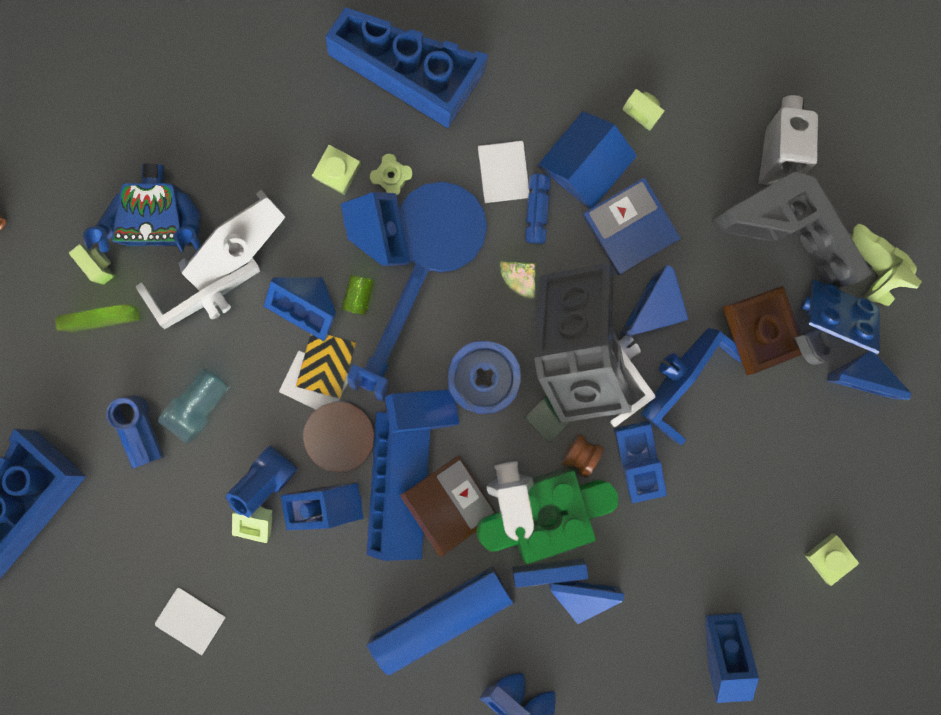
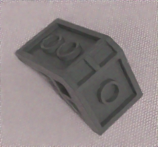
[713,171,872,288]
[534,262,632,422]

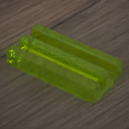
[55,304,140,332]

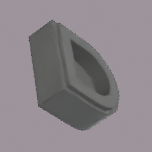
[795,326,834,365]

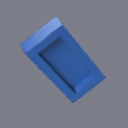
[385,390,459,433]
[512,558,588,588]

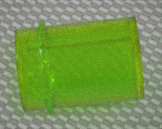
[341,275,374,315]

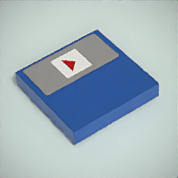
[582,178,681,276]

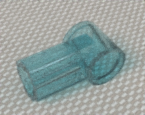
[158,369,229,444]

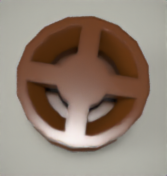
[561,433,604,478]

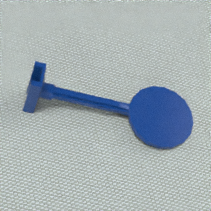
[347,182,487,402]

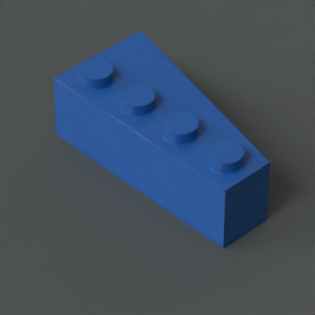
[325,7,488,128]
[0,428,87,579]

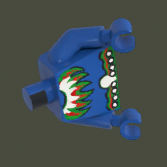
[83,163,202,252]

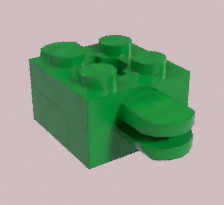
[476,467,619,564]

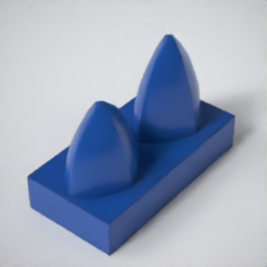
[479,673,556,715]

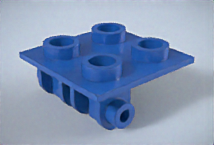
[801,279,880,354]

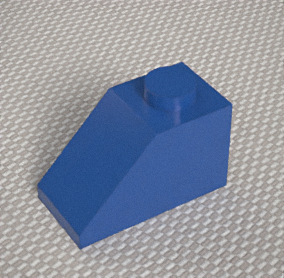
[341,192,410,266]
[280,483,364,530]
[705,613,759,703]

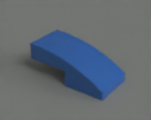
[614,421,667,504]

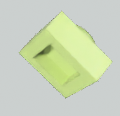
[622,89,665,131]
[312,145,361,195]
[69,244,115,285]
[232,506,272,543]
[805,533,859,586]

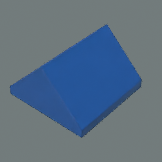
[538,111,637,209]
[620,265,688,336]

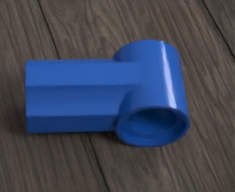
[106,395,164,469]
[225,445,298,518]

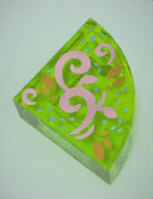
[500,262,536,299]

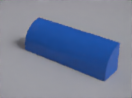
[367,412,430,561]
[366,566,514,676]

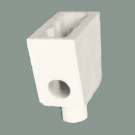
[759,95,818,185]

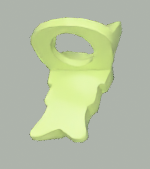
[849,224,922,306]

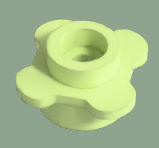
[370,154,412,196]

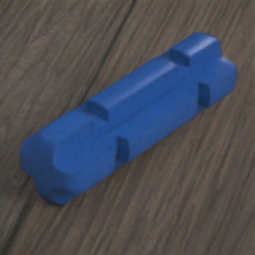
[525,173,550,244]

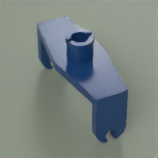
[641,327,742,446]

